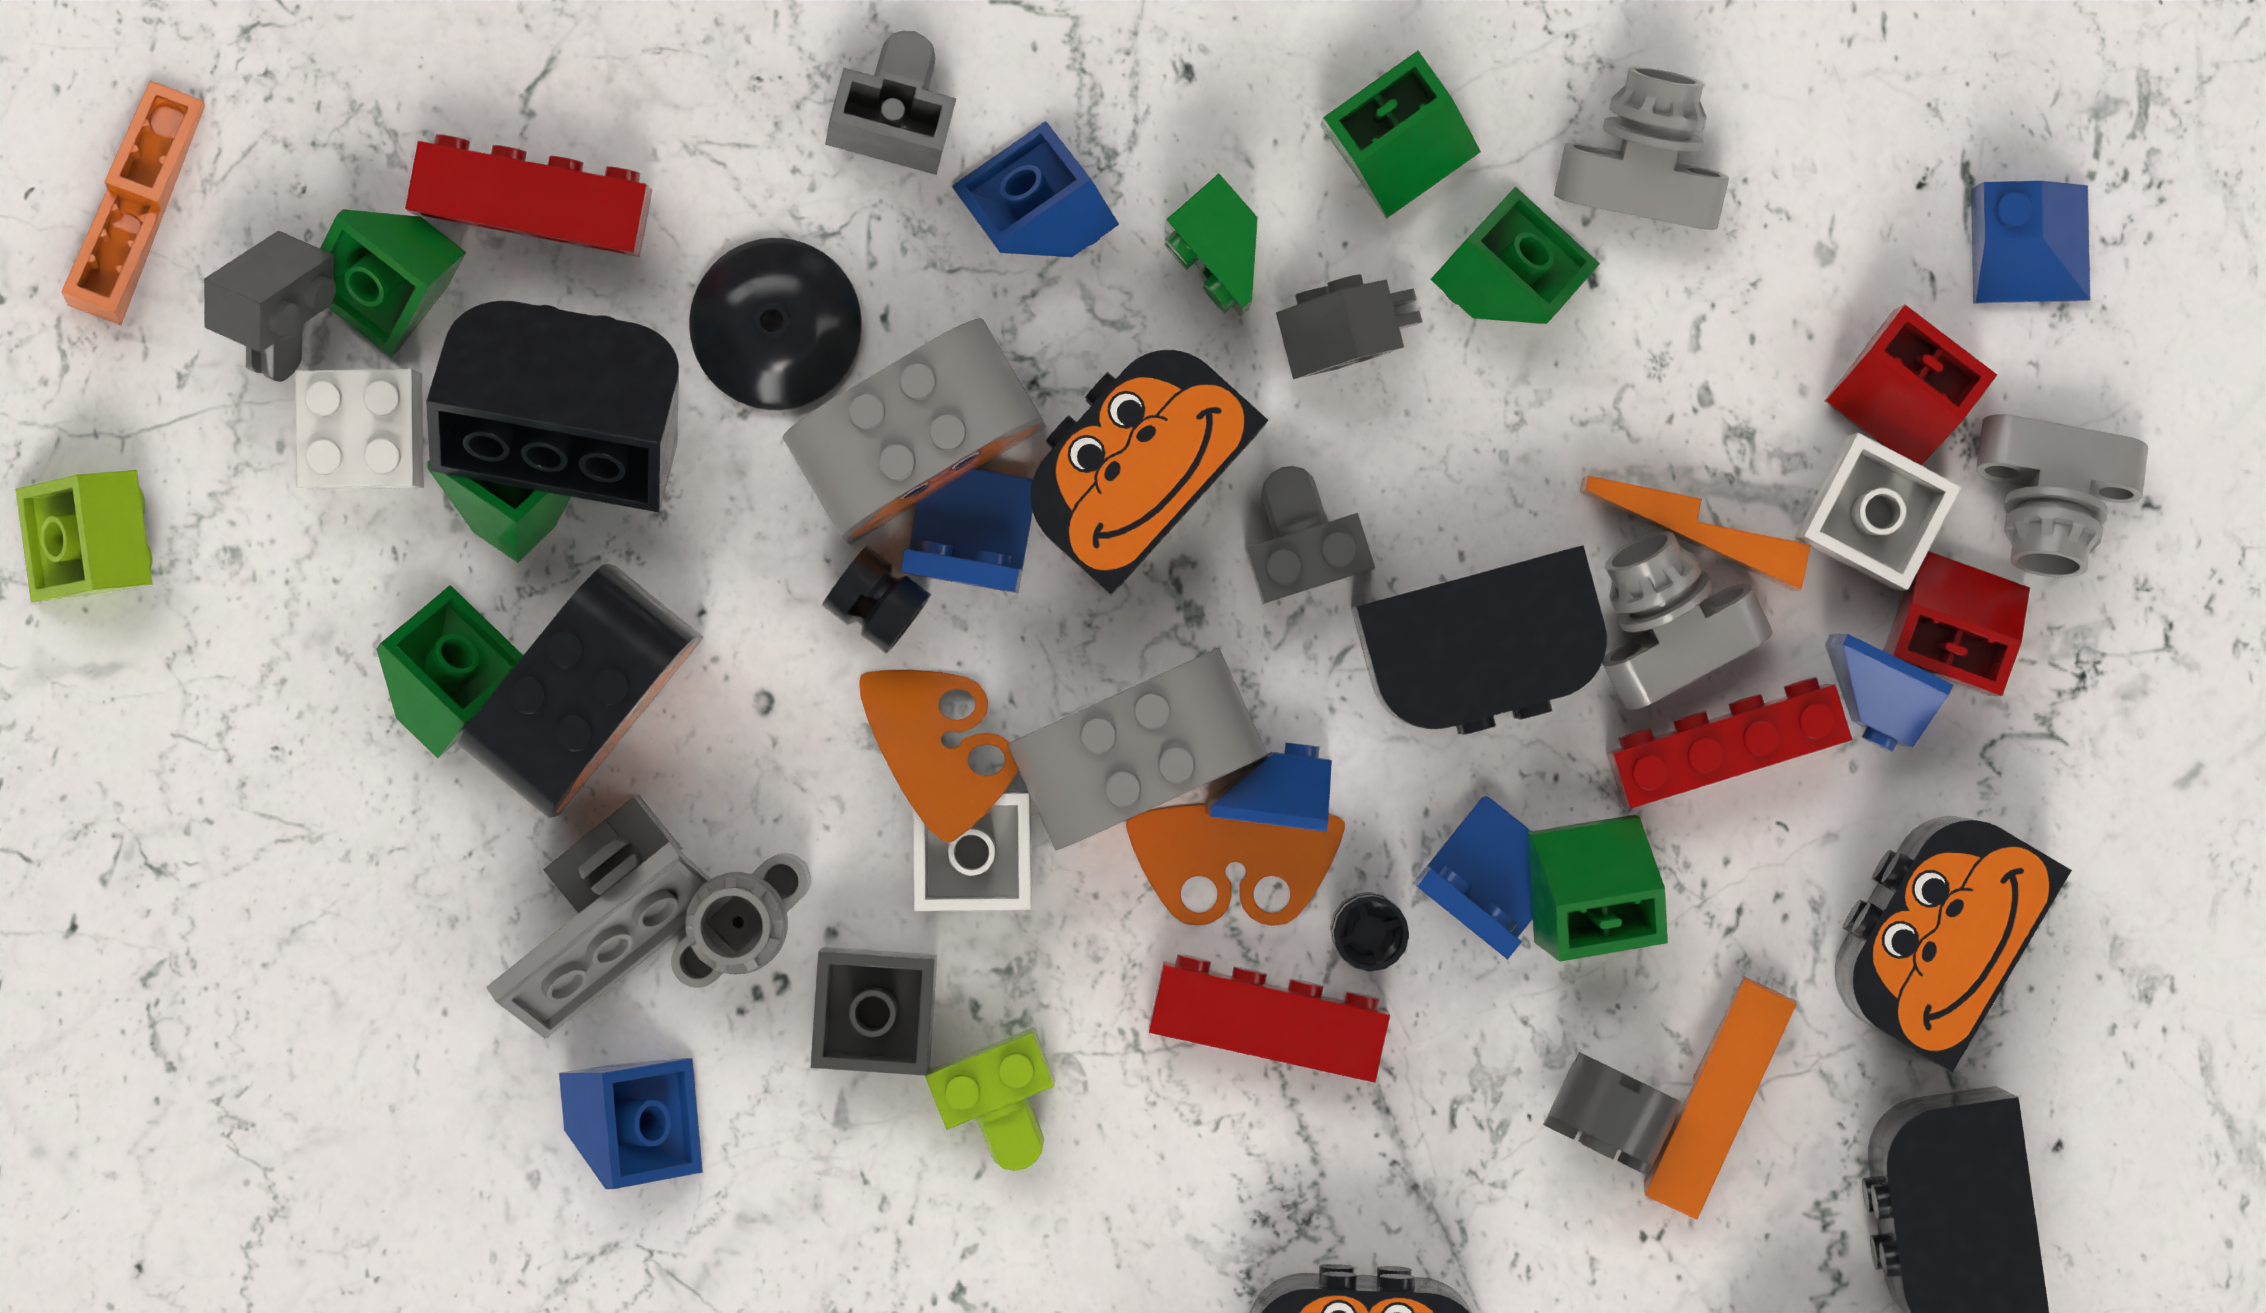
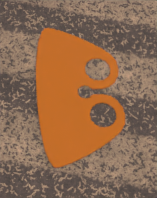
[859,670,1018,843]
[1126,804,1345,926]

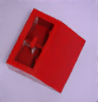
[1824,304,1997,465]
[1883,551,2030,696]

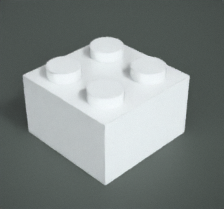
[295,369,424,489]
[1794,433,1962,591]
[913,791,1032,911]

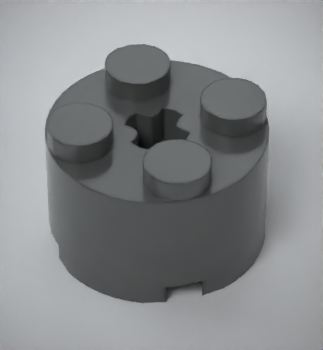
[1543,1052,1682,1176]

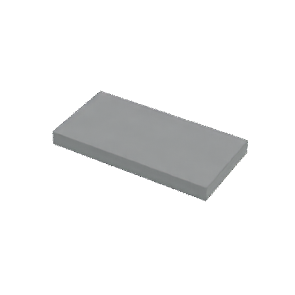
[486,842,711,1039]

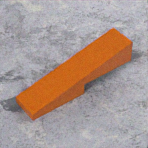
[61,81,205,325]
[1580,475,1811,591]
[1644,976,1797,1220]

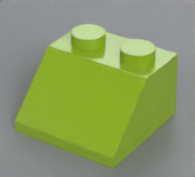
[15,470,153,603]

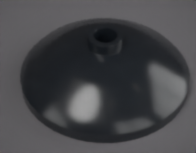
[689,238,862,411]

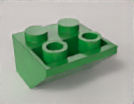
[1320,50,1481,219]
[1164,173,1258,317]
[1528,814,1668,962]

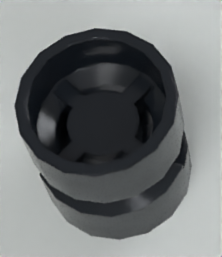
[822,546,931,654]
[1330,892,1409,972]

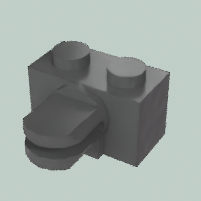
[825,30,956,175]
[204,230,336,382]
[1276,274,1422,380]
[1245,466,1375,604]
[543,795,682,914]

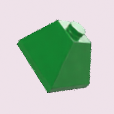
[1430,186,1600,324]
[320,209,466,357]
[427,460,571,563]
[376,585,523,758]

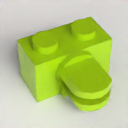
[925,1027,1055,1171]

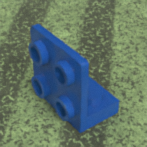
[900,469,1033,593]
[1413,796,1533,960]

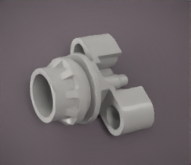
[1554,67,1729,230]
[1976,414,2148,577]
[1602,531,1773,710]
[671,853,811,988]

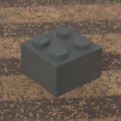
[810,947,938,1076]

